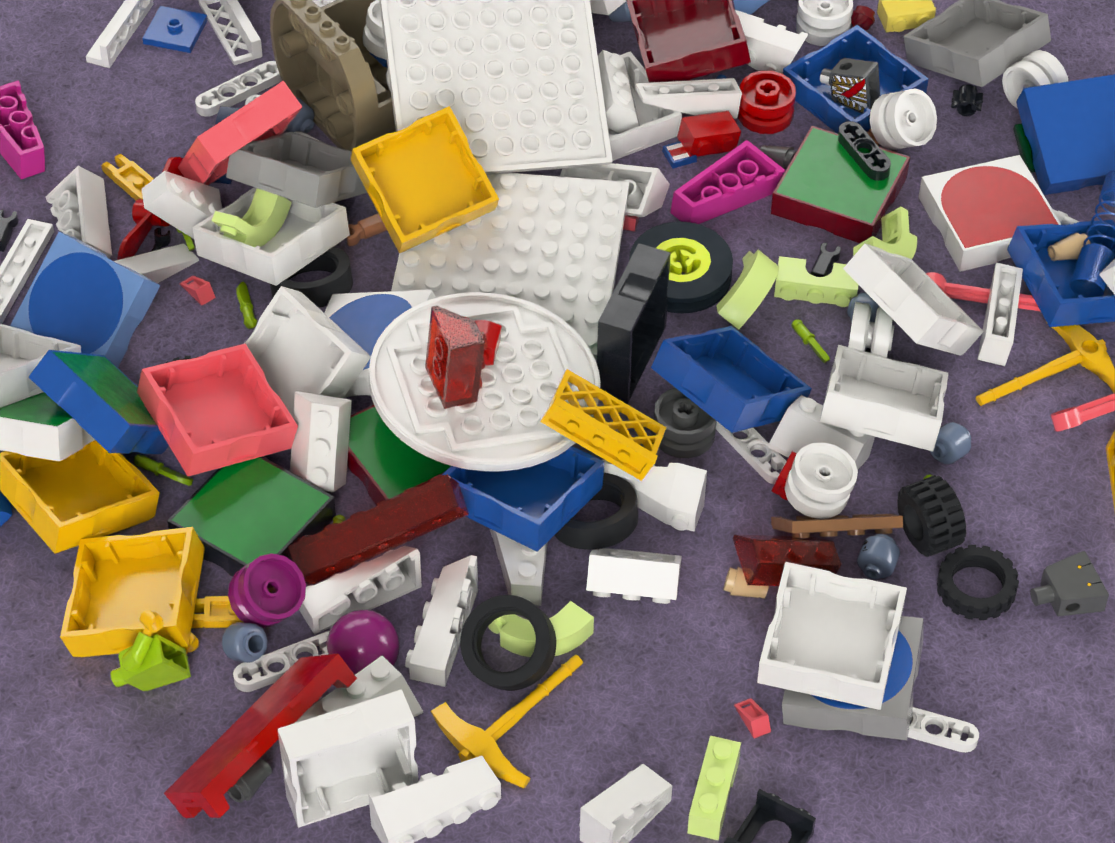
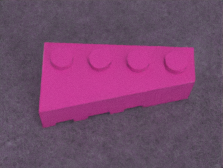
[0,80,45,179]
[670,140,785,224]

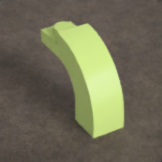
[212,188,292,247]
[853,206,917,259]
[716,250,779,330]
[488,601,594,657]

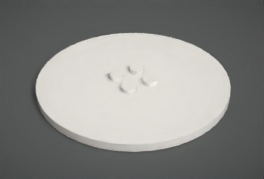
[369,292,601,471]

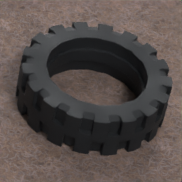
[937,545,1019,620]

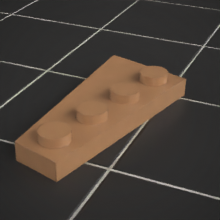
[771,514,903,538]

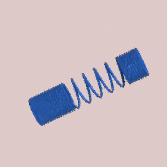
[1069,170,1115,298]

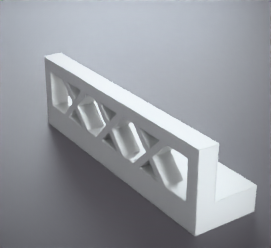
[86,0,153,68]
[198,0,262,65]

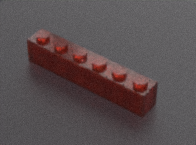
[288,474,469,585]

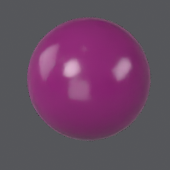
[326,610,400,675]

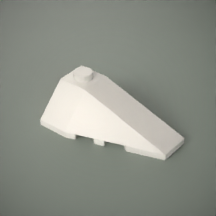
[560,163,670,217]
[603,460,707,531]

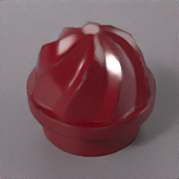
[851,5,875,30]

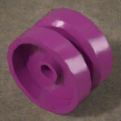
[228,553,306,628]

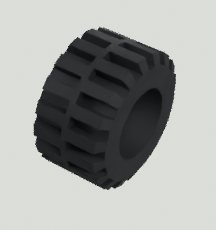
[897,475,966,557]

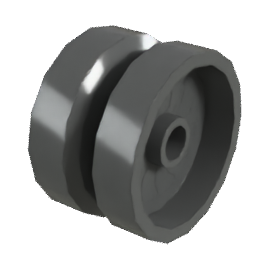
[653,388,716,459]

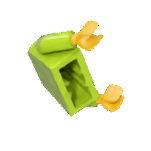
[110,609,199,691]

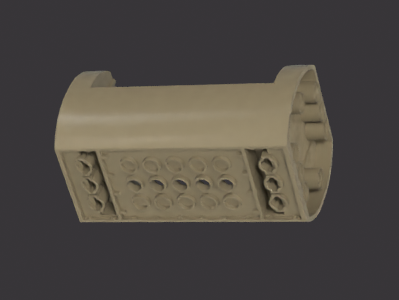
[270,0,396,151]

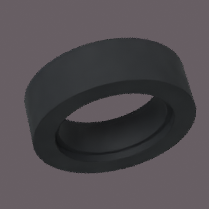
[270,246,353,308]
[554,473,638,550]
[460,595,556,691]

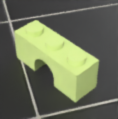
[774,256,859,307]
[687,736,741,840]

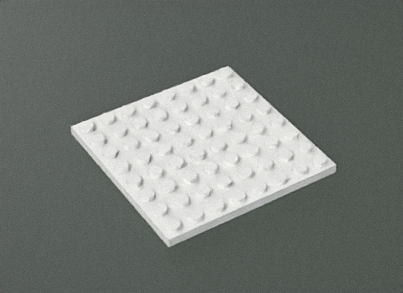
[379,0,613,174]
[391,173,629,361]

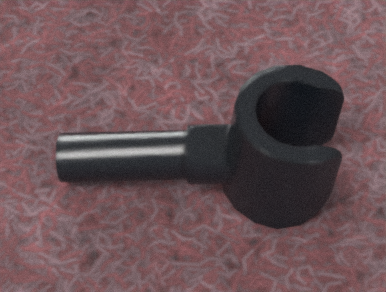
[151,227,171,252]

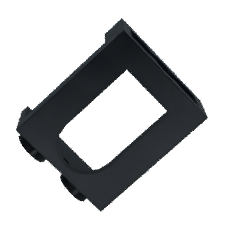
[724,789,816,843]

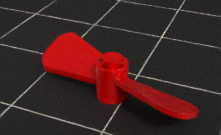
[117,157,184,260]

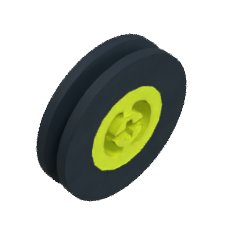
[629,222,733,314]

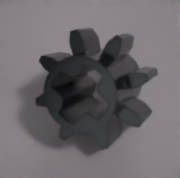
[951,85,983,116]

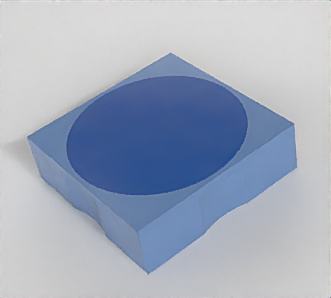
[10,232,160,368]

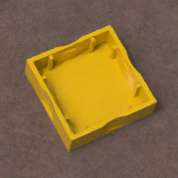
[351,106,499,253]
[0,440,160,554]
[60,527,205,657]

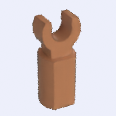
[347,213,387,246]

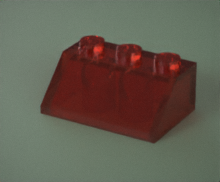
[425,306,487,409]
[733,535,841,586]

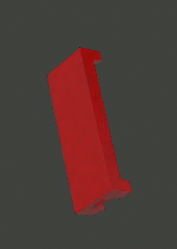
[164,653,357,818]

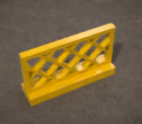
[540,369,666,481]

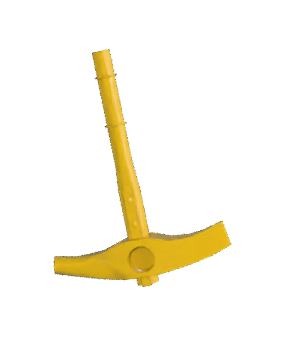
[975,322,1115,406]
[431,655,583,788]

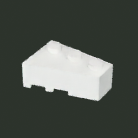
[735,10,808,74]
[142,171,223,239]
[490,529,548,606]
[579,764,672,843]

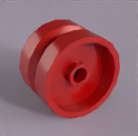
[738,71,796,134]

